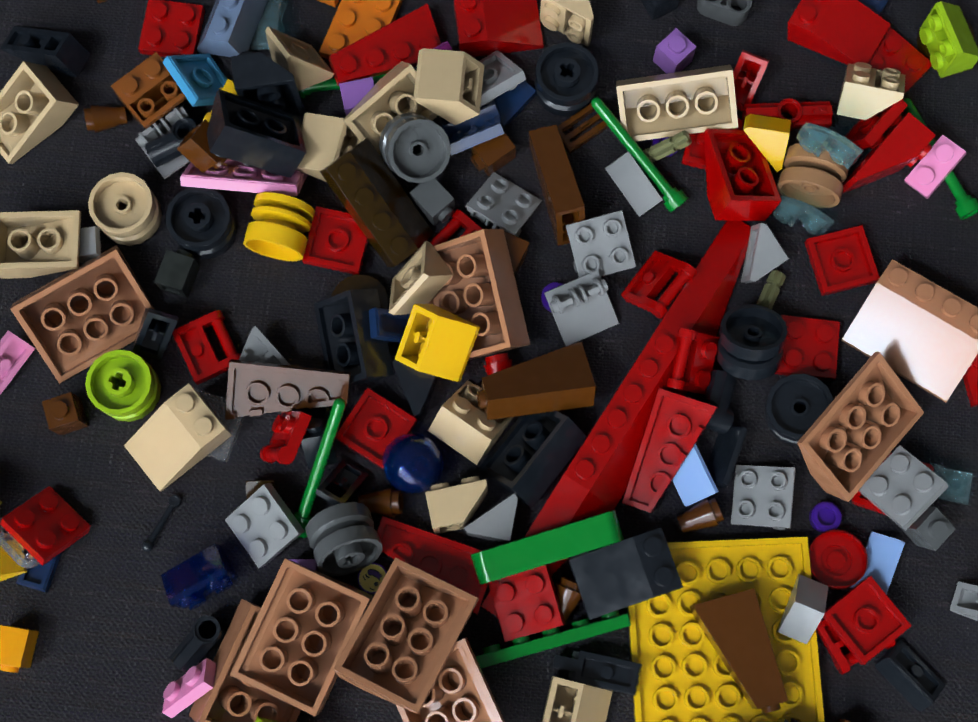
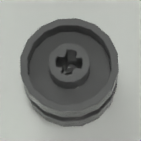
[379,112,451,183]
[305,502,383,576]

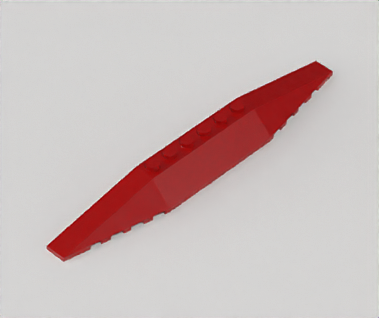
[481,221,751,617]

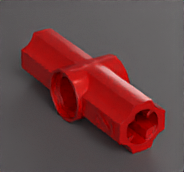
[742,98,833,132]

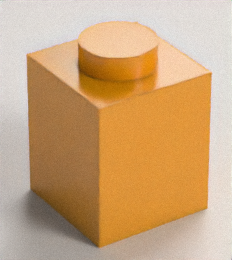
[0,625,39,673]

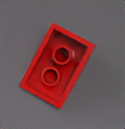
[453,0,544,57]
[787,0,891,65]
[842,112,936,194]
[704,128,782,221]

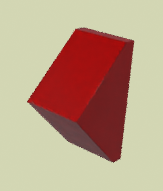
[733,50,770,111]

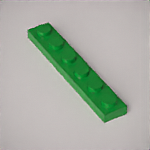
[476,610,631,668]

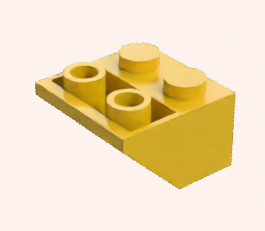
[395,304,480,382]

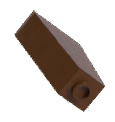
[529,125,585,246]
[477,342,596,420]
[690,588,788,714]

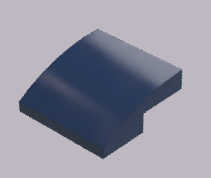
[442,98,505,156]

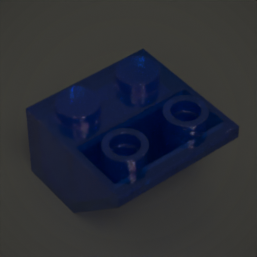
[161,543,238,610]

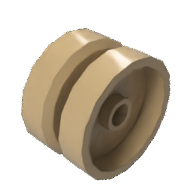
[88,172,162,246]

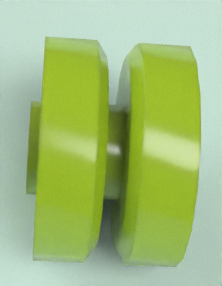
[85,350,161,422]

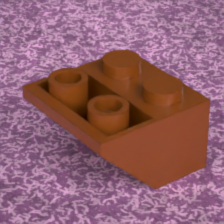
[111,52,187,129]

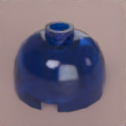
[382,433,444,493]

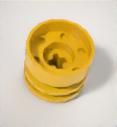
[243,192,315,261]

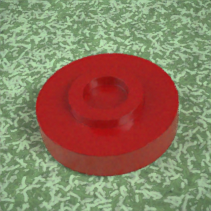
[809,530,868,589]

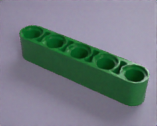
[471,510,624,585]

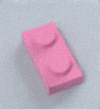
[904,134,966,199]
[0,330,35,395]
[162,658,216,718]

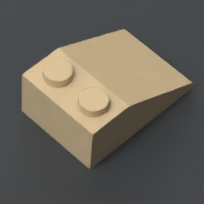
[0,61,79,164]
[343,61,438,156]
[0,210,81,279]
[124,383,232,492]

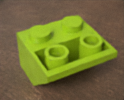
[919,1,978,78]

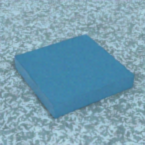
[162,53,227,107]

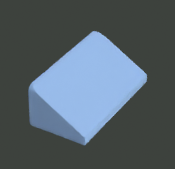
[672,443,719,507]
[850,531,905,595]

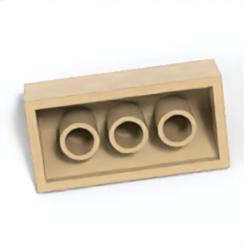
[616,65,738,142]

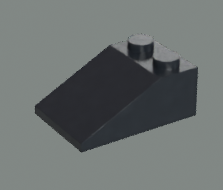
[569,528,683,620]

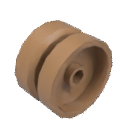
[777,143,850,208]

